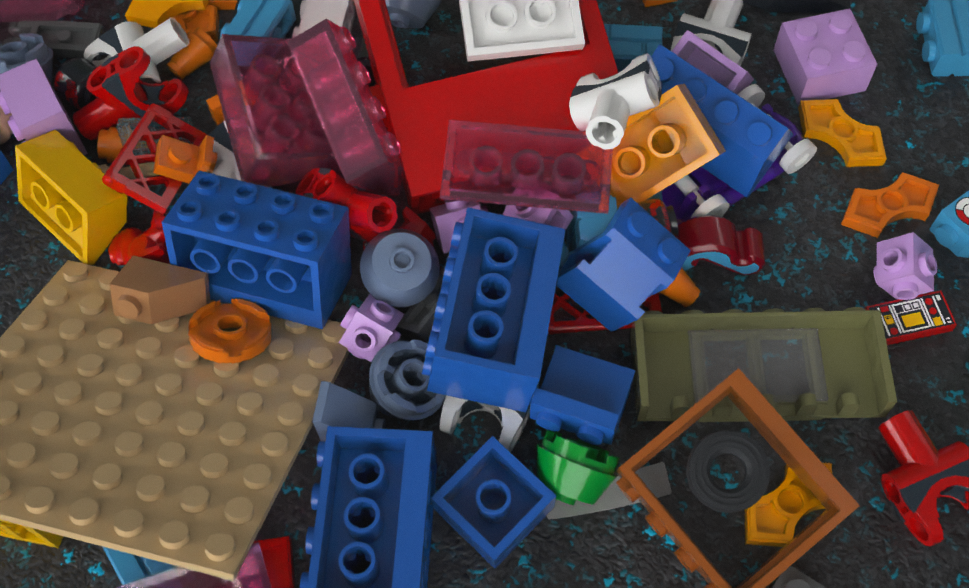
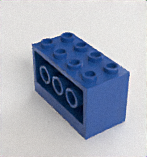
[162,171,352,329]
[422,207,566,413]
[300,426,438,588]

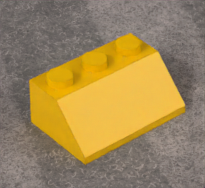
[15,129,128,265]

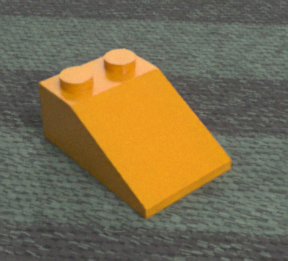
[576,84,726,210]

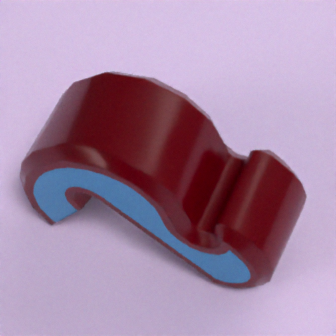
[676,215,765,275]

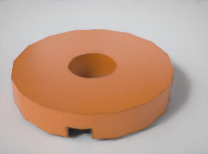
[188,299,272,363]

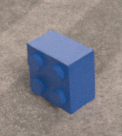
[431,436,556,569]

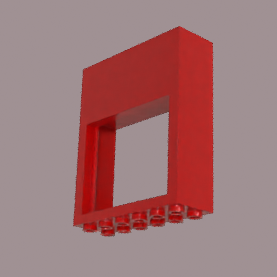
[354,0,618,214]

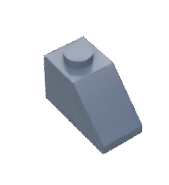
[312,381,386,441]

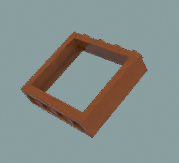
[616,368,860,588]

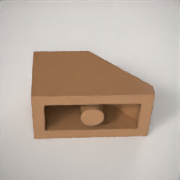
[110,256,210,325]

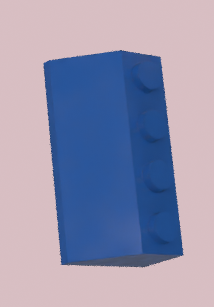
[651,44,794,198]

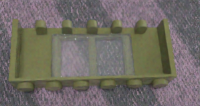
[630,307,897,422]

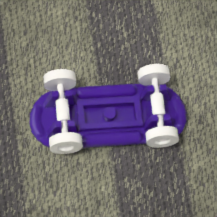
[662,84,817,225]

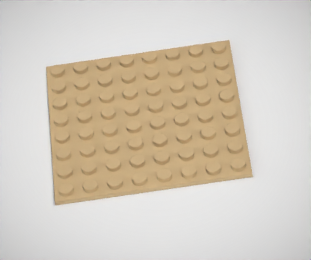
[0,260,349,581]

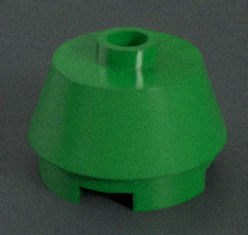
[536,430,620,505]

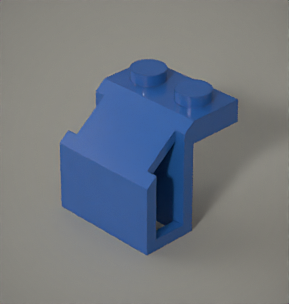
[556,198,691,332]
[530,345,636,445]

